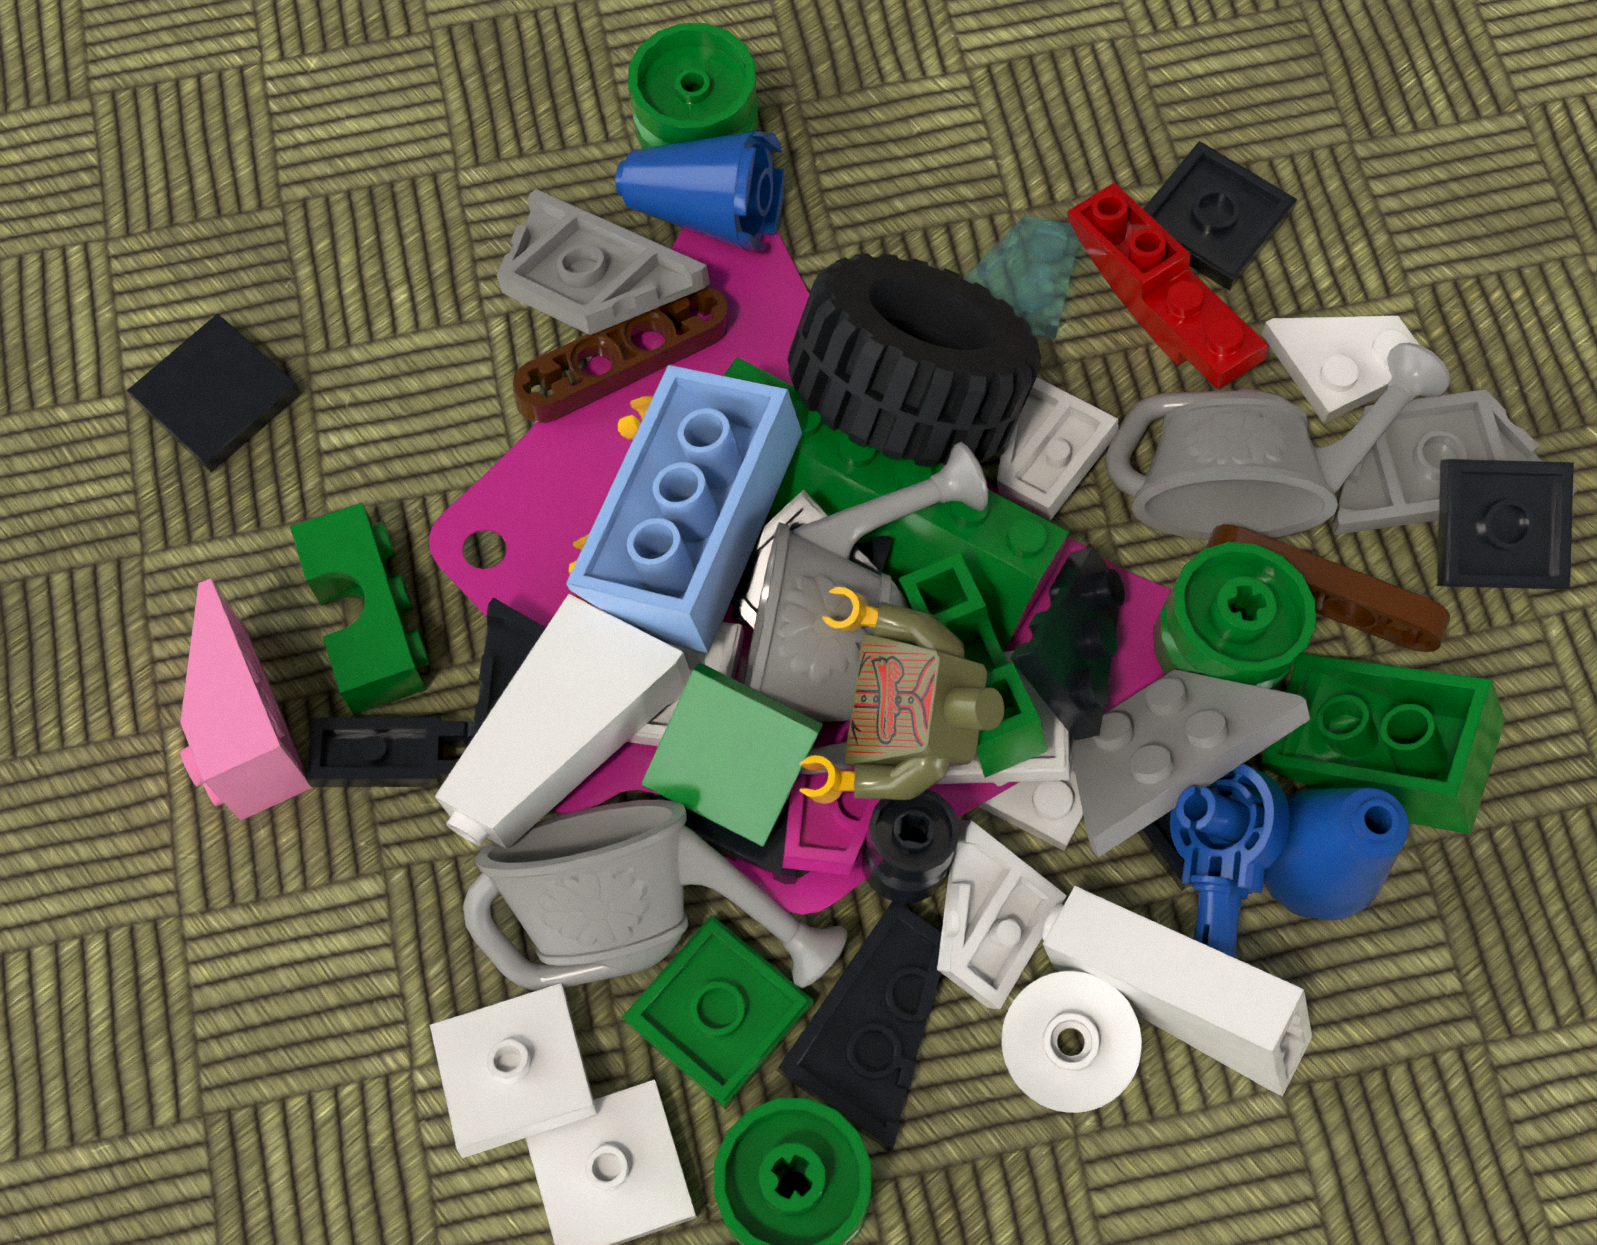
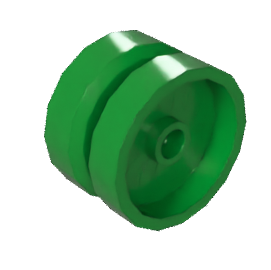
[628,23,758,148]
[1153,542,1316,690]
[713,1098,871,1245]

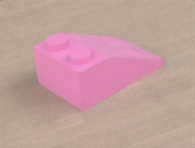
[180,578,313,821]

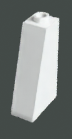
[435,594,691,849]
[1042,886,1312,1096]

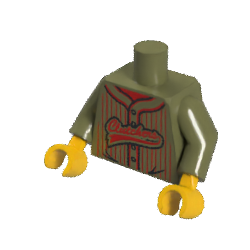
[800,587,1004,804]

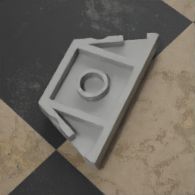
[497,189,710,335]
[1332,389,1577,535]
[1070,669,1310,857]

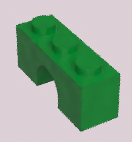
[290,502,431,715]
[899,552,1047,778]

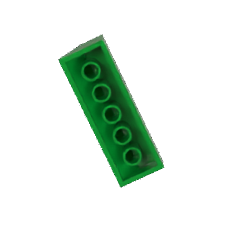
[723,357,1069,652]

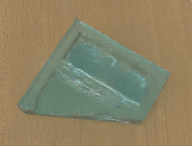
[963,215,1080,339]

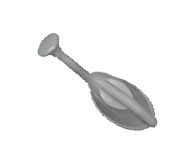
[1105,343,1451,540]
[743,442,988,774]
[463,800,847,991]

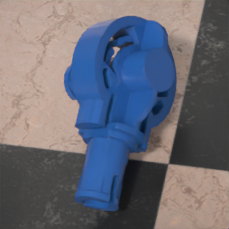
[1170,763,1290,958]

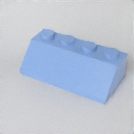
[566,365,802,653]

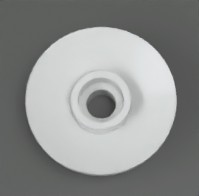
[1002,971,1142,1113]

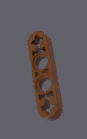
[513,286,728,423]
[1205,524,1450,652]

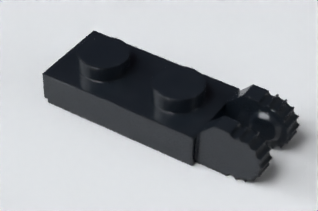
[306,717,474,787]

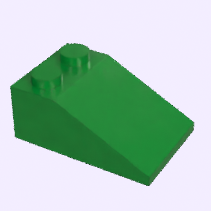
[1261,654,1505,834]

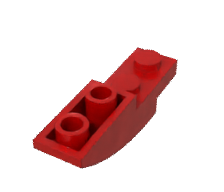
[1067,182,1268,390]

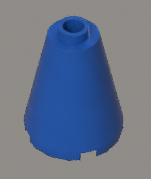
[615,130,784,251]
[1263,788,1409,920]

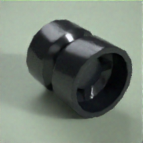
[861,789,960,903]

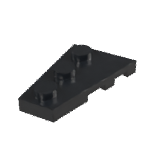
[1010,546,1125,741]
[776,901,942,1152]

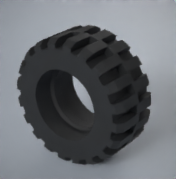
[787,253,1041,467]

